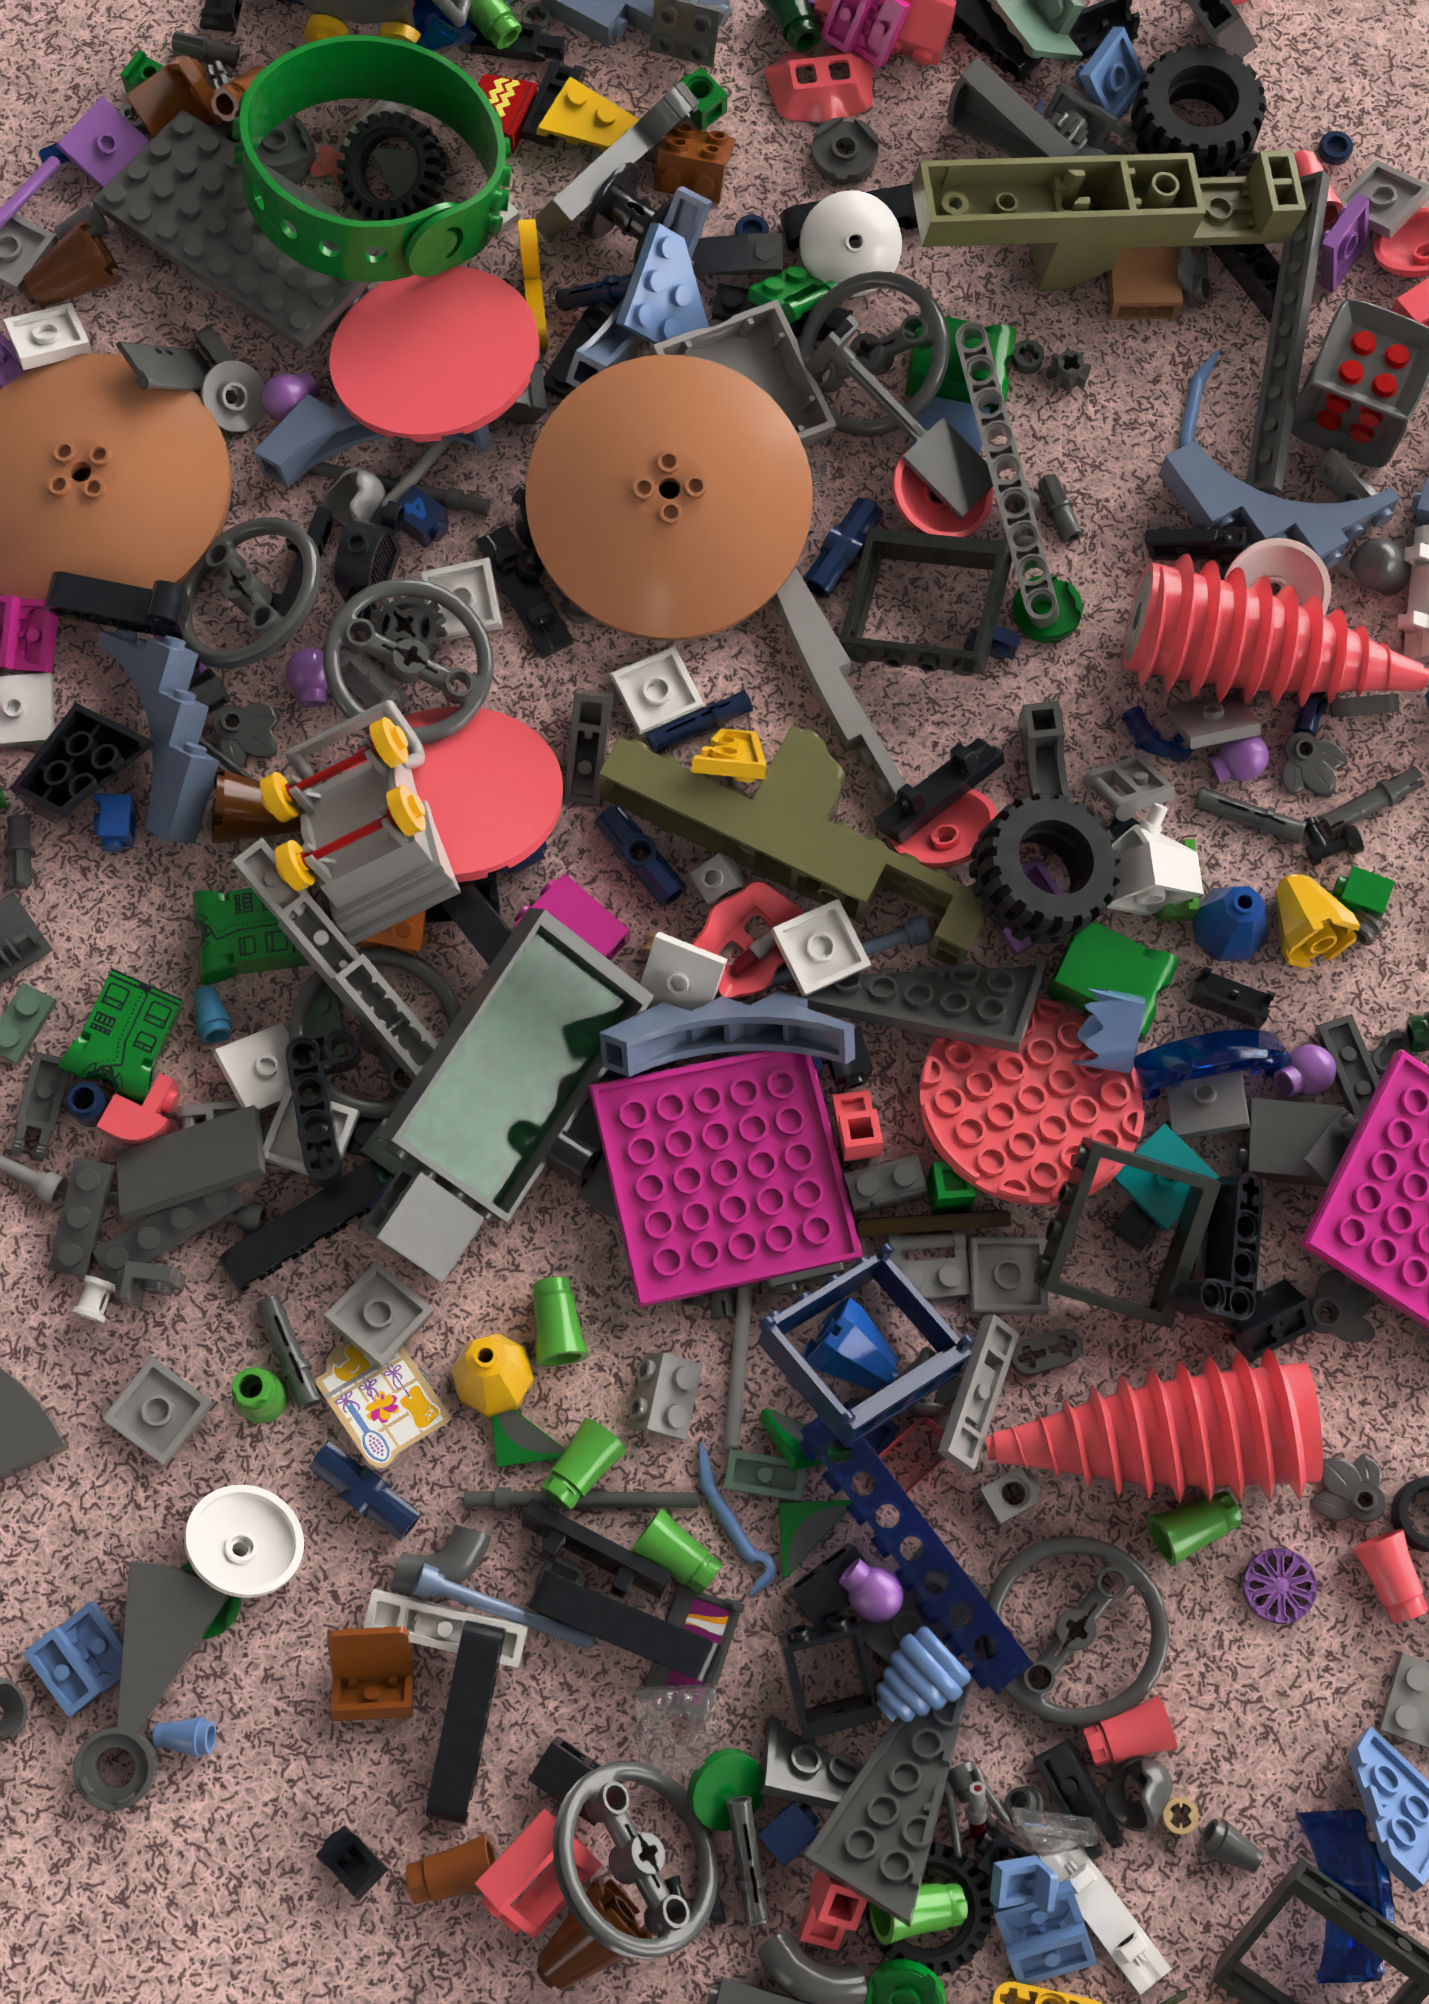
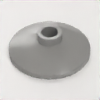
[201,360,266,432]

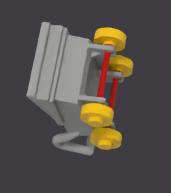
[260,700,461,945]

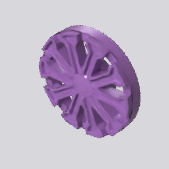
[1242,1548,1317,1624]

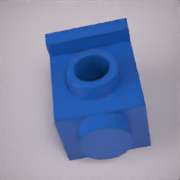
[93,794,137,852]

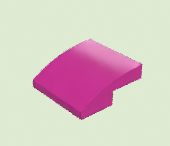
[820,0,911,68]
[0,595,58,674]

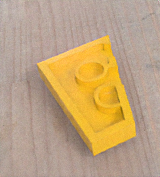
[536,77,643,161]
[691,728,767,783]

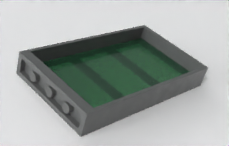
[377,907,654,1223]

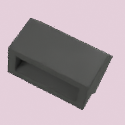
[188,668,231,715]

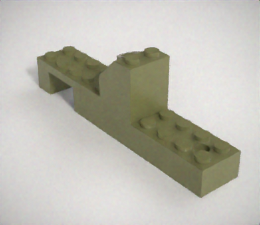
[911,150,1307,290]
[599,725,988,965]

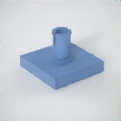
[1075,26,1145,121]

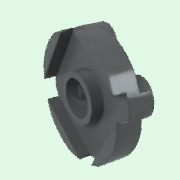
[811,117,878,185]

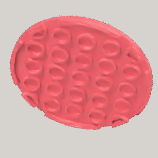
[329,266,539,442]
[346,706,563,883]
[919,998,1145,1206]

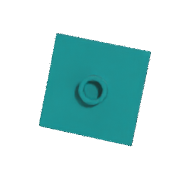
[1113,1123,1219,1231]

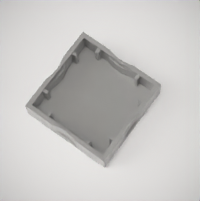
[648,299,837,449]

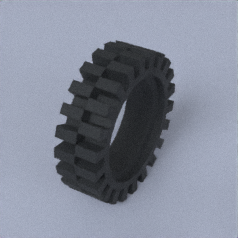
[337,111,447,221]
[864,1842,994,1976]

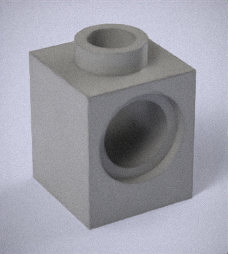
[690,853,748,906]
[977,1466,1041,1527]

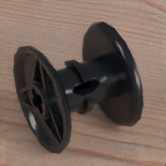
[584,162,673,267]

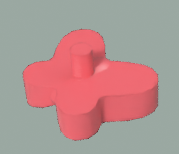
[310,145,346,185]

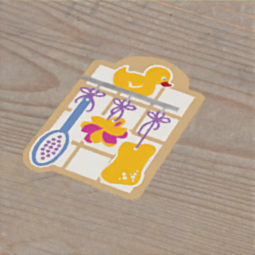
[315,1344,451,1468]

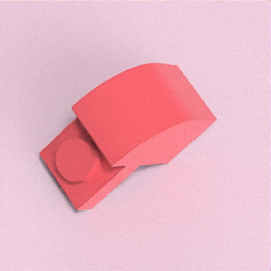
[96,1073,180,1147]
[832,1090,883,1162]
[798,1870,867,1951]

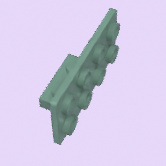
[988,0,1084,62]

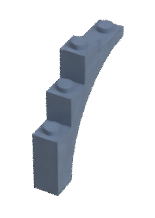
[540,0,731,47]
[565,186,712,387]
[253,394,492,488]
[1159,440,1400,569]
[97,628,219,844]
[600,991,855,1077]

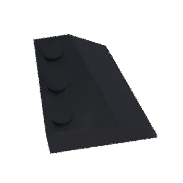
[9,702,155,824]

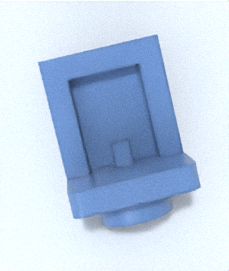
[990,1855,1058,1913]

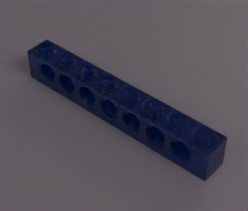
[798,1416,1033,1694]

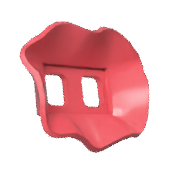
[764,46,874,122]
[691,881,805,999]

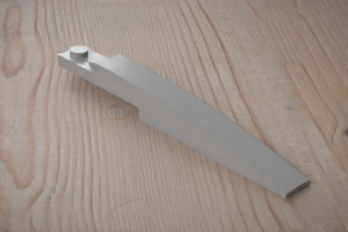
[773,566,906,804]
[230,837,509,1153]

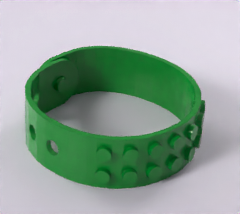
[233,35,512,282]

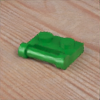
[748,265,837,324]

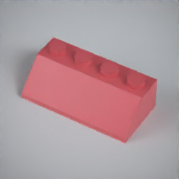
[814,0,957,66]

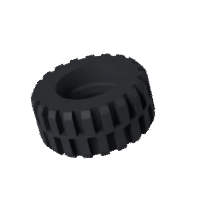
[1131,44,1267,178]
[969,793,1121,944]

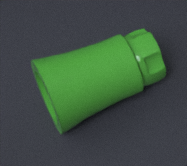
[451,0,522,50]
[533,1277,589,1367]
[232,1367,289,1423]
[541,1418,627,1511]
[1147,1491,1242,1567]
[630,1508,722,1595]
[869,1883,968,1945]

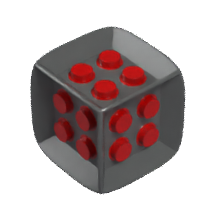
[1291,299,1429,468]

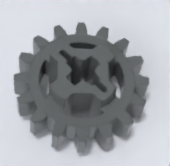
[371,596,448,666]

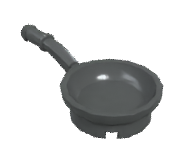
[237,116,316,184]

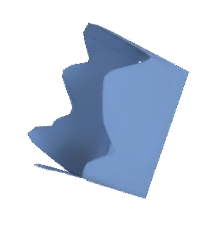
[1072,988,1146,1074]

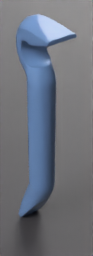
[1179,350,1220,448]
[699,1442,776,1596]

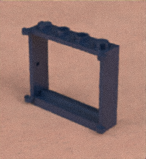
[758,1243,974,1448]

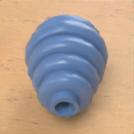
[876,1626,971,1722]

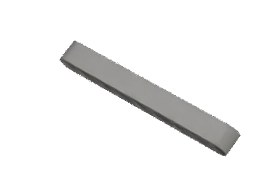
[955,322,1059,628]

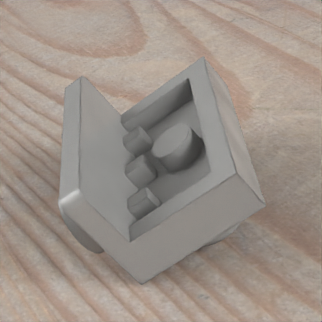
[629,1352,702,1440]

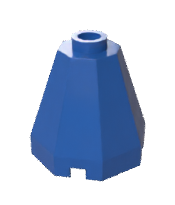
[1192,886,1270,962]
[801,1297,899,1391]

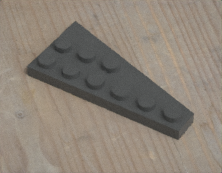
[801,961,1047,1053]
[804,1682,971,1927]

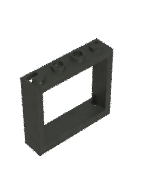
[839,527,1012,676]
[1034,1136,1222,1329]
[1212,1857,1429,2004]

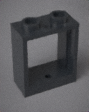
[778,1614,882,1740]

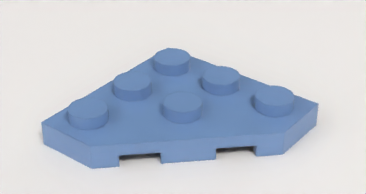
[616,223,709,345]
[1348,1726,1429,1893]

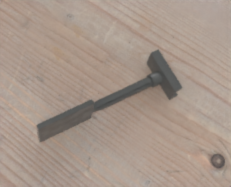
[804,314,1001,519]

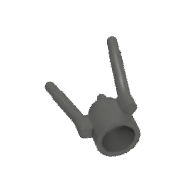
[944,1761,1010,1859]

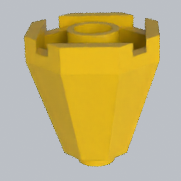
[1274,874,1360,968]
[451,1333,535,1418]

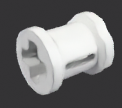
[71,1275,116,1323]

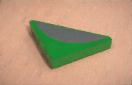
[759,1408,856,1470]
[491,1409,566,1468]
[779,1500,852,1578]

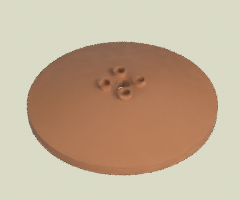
[0,354,232,622]
[525,355,813,641]

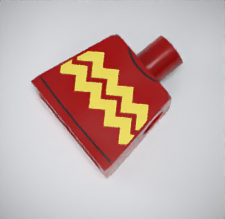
[478,74,537,154]

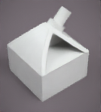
[1107,803,1204,915]

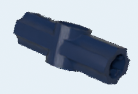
[803,497,884,599]
[594,803,687,908]
[309,1441,422,1541]

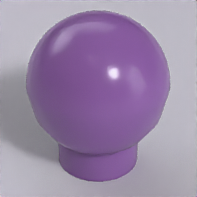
[262,370,321,422]
[286,648,329,708]
[1207,736,1269,784]
[1274,1044,1336,1098]
[839,1558,904,1623]

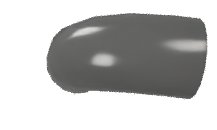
[391,1525,491,1595]
[757,1932,867,2004]

